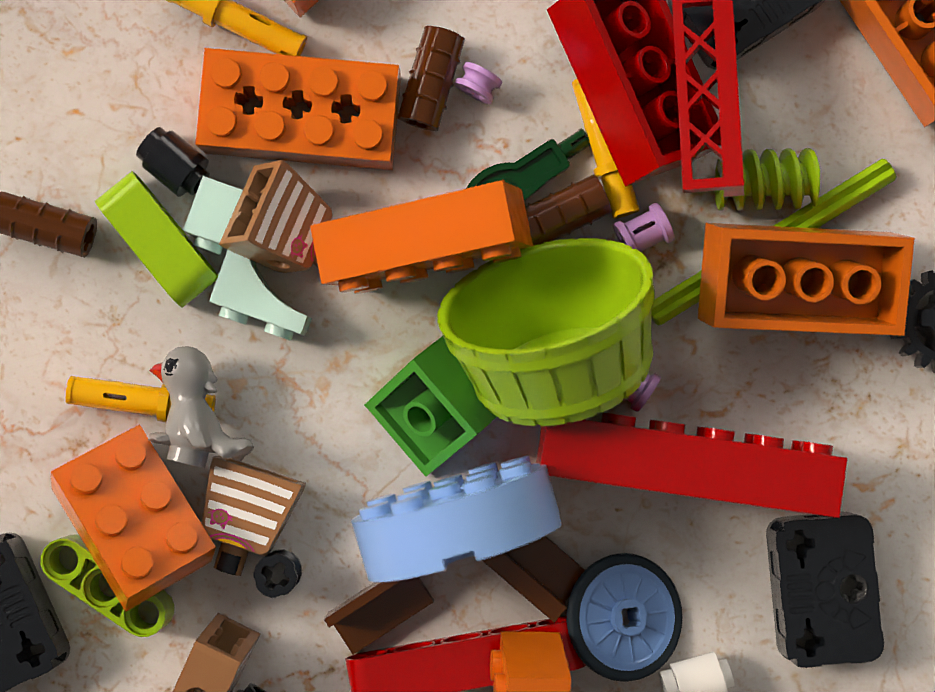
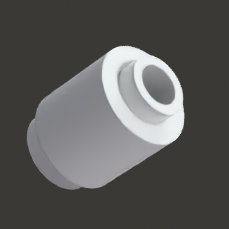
[659,652,735,692]

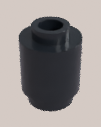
[136,127,210,197]

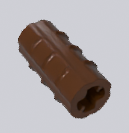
[397,26,465,131]
[524,174,613,249]
[0,191,97,258]

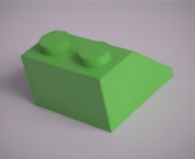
[364,336,497,477]

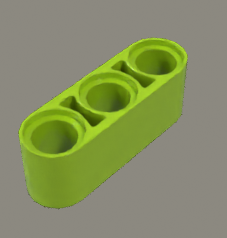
[95,171,218,308]
[41,535,174,637]

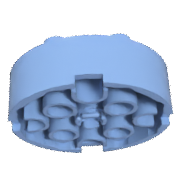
[351,455,562,582]

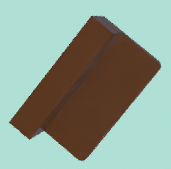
[482,536,585,622]
[324,576,434,655]

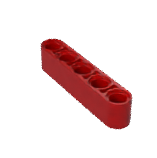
[345,616,586,692]

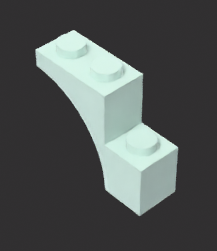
[183,176,312,341]

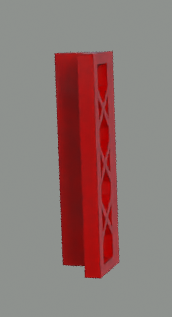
[672,0,744,197]

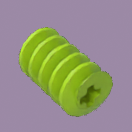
[715,148,820,211]

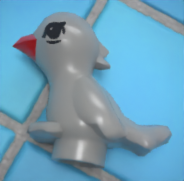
[148,346,254,468]

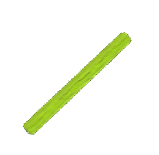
[652,159,897,326]

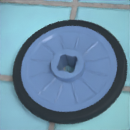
[567,553,682,682]

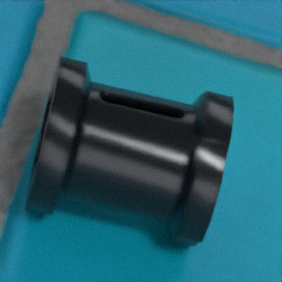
[253,549,302,598]

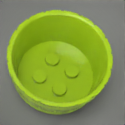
[437,238,655,426]

